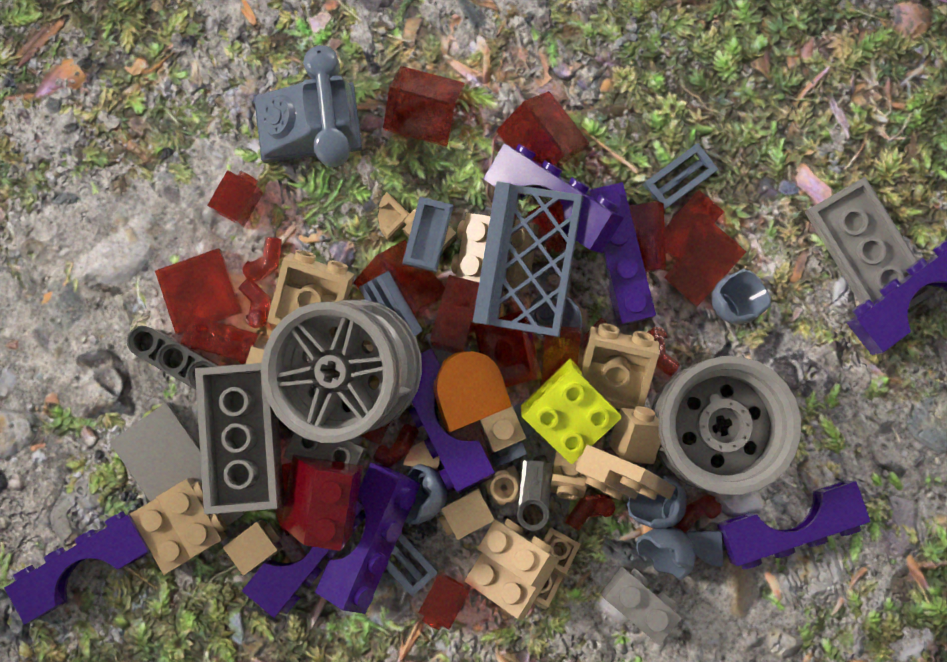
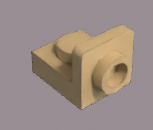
[550,451,587,500]

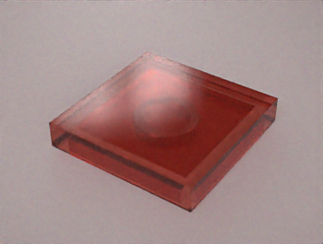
[155,248,243,335]

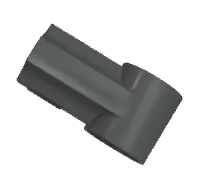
[517,460,553,531]

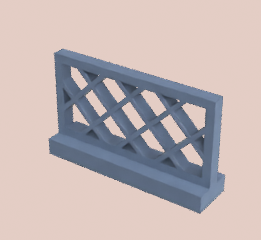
[473,181,583,337]

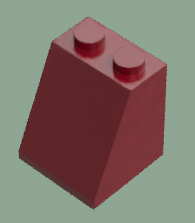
[281,455,363,551]

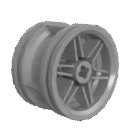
[261,299,422,443]
[651,356,801,495]

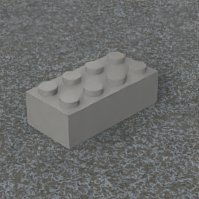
[195,363,285,514]

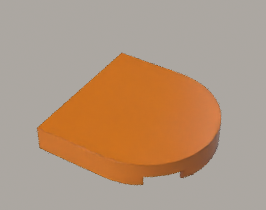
[433,351,512,432]

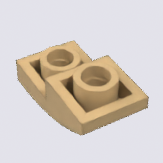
[533,527,581,610]

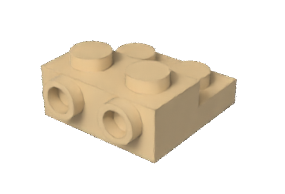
[451,213,539,293]
[267,250,355,339]
[581,323,659,409]
[575,445,676,500]
[130,478,228,575]
[464,518,560,621]

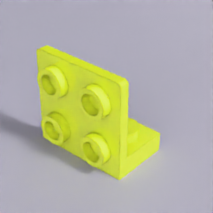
[521,359,621,464]

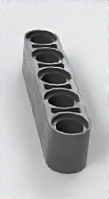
[127,326,280,420]

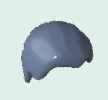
[712,269,771,325]
[405,464,448,525]
[627,476,687,529]
[636,527,695,580]

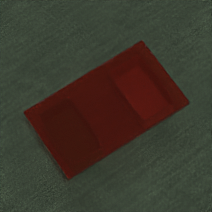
[664,222,747,307]

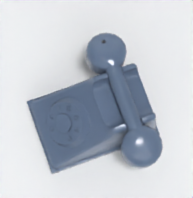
[254,45,362,167]

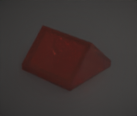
[383,66,465,147]
[496,91,590,168]
[353,240,448,318]
[474,310,542,388]

